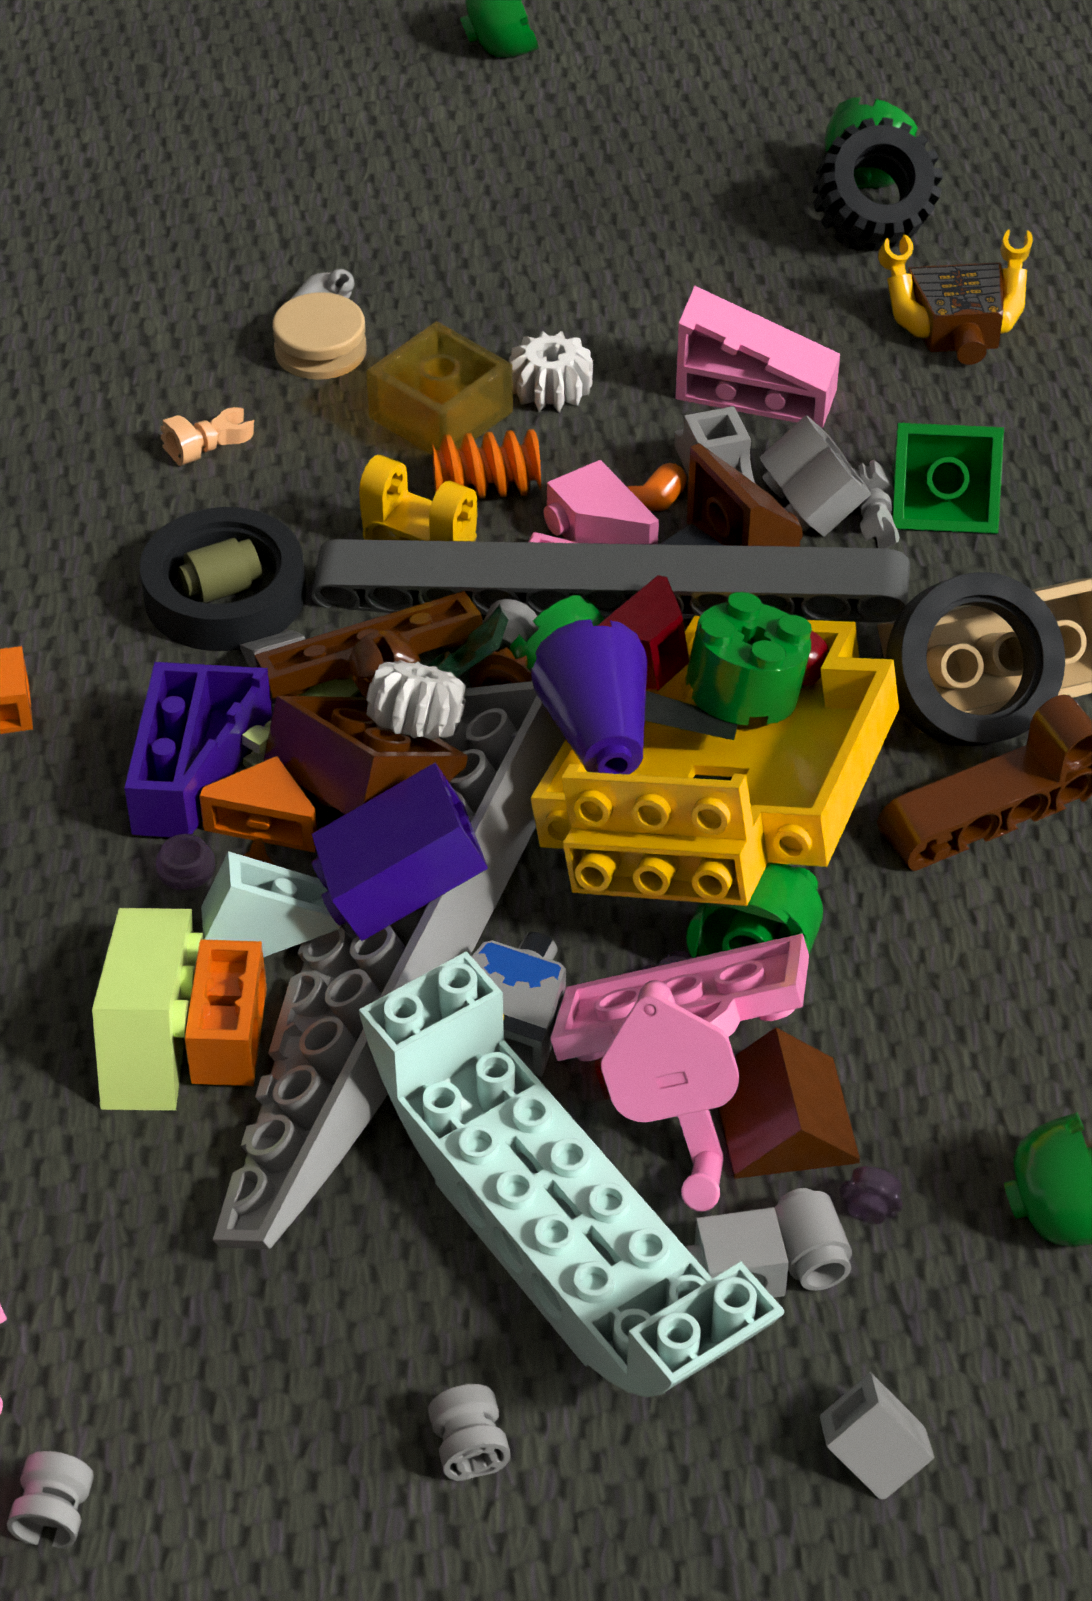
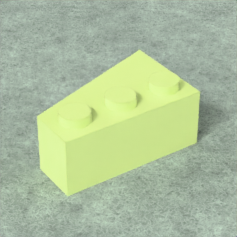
[92,908,203,1110]

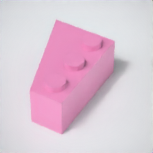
[675,286,840,428]

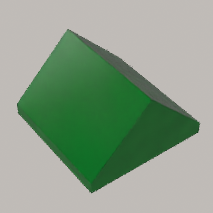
[891,423,1004,534]

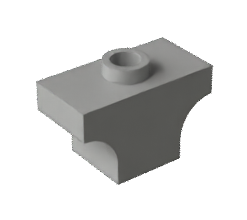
[674,406,755,483]

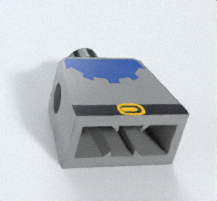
[471,932,566,1076]

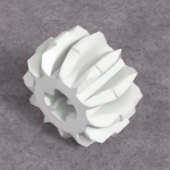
[508,331,593,413]
[366,660,466,740]

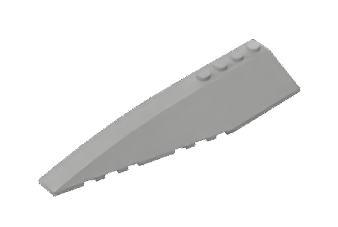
[213,681,566,1249]

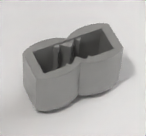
[760,415,871,537]

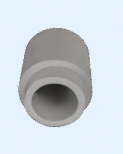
[775,1188,852,1291]

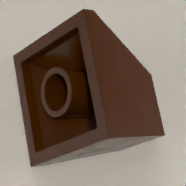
[687,443,803,547]

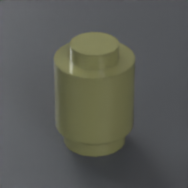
[177,538,262,603]

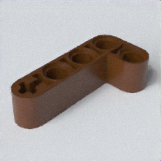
[877,694,1092,871]

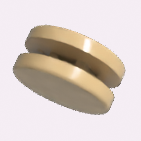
[272,292,367,380]

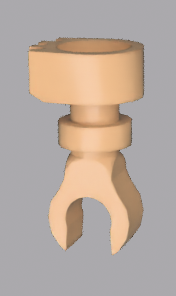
[161,407,254,466]

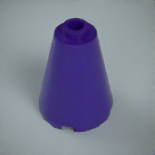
[531,619,647,774]

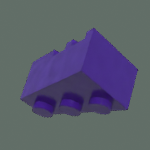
[124,662,272,838]

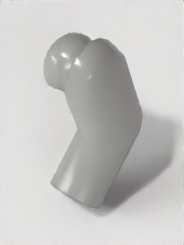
[288,269,354,301]

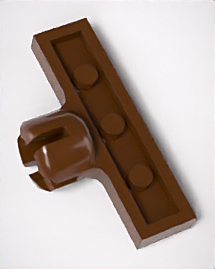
[254,591,485,698]

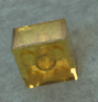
[366,321,513,455]

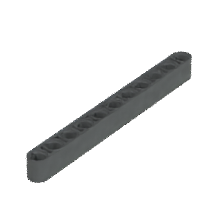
[312,539,910,623]

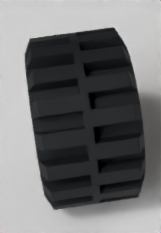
[812,117,943,251]

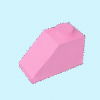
[544,460,659,544]

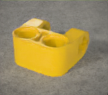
[359,455,477,541]

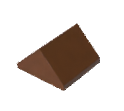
[718,1027,860,1179]

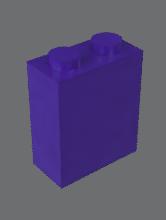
[312,762,488,941]

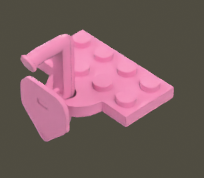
[550,933,809,1212]

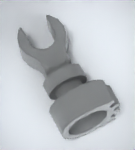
[854,460,899,548]

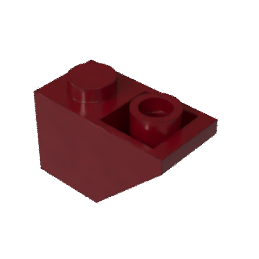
[598,575,689,691]

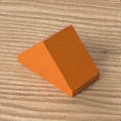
[199,756,317,852]

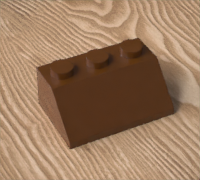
[263,696,468,814]

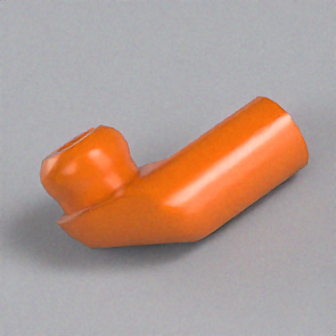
[626,463,687,511]

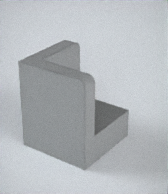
[819,1372,934,1499]

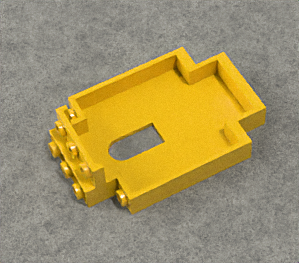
[531,616,899,906]

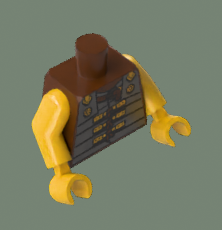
[878,229,1033,365]

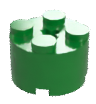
[685,592,812,725]
[686,863,823,958]

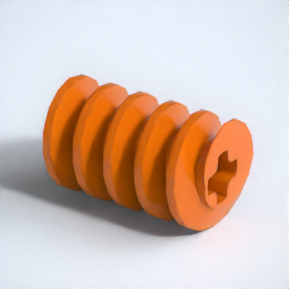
[432,429,541,499]

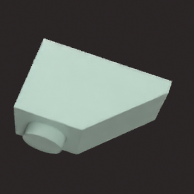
[201,851,341,957]

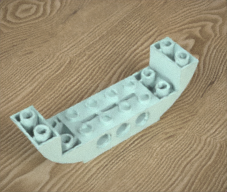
[359,951,784,1397]

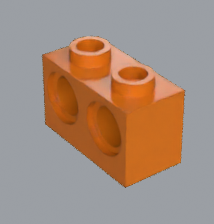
[185,939,267,1086]

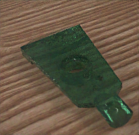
[427,604,509,677]

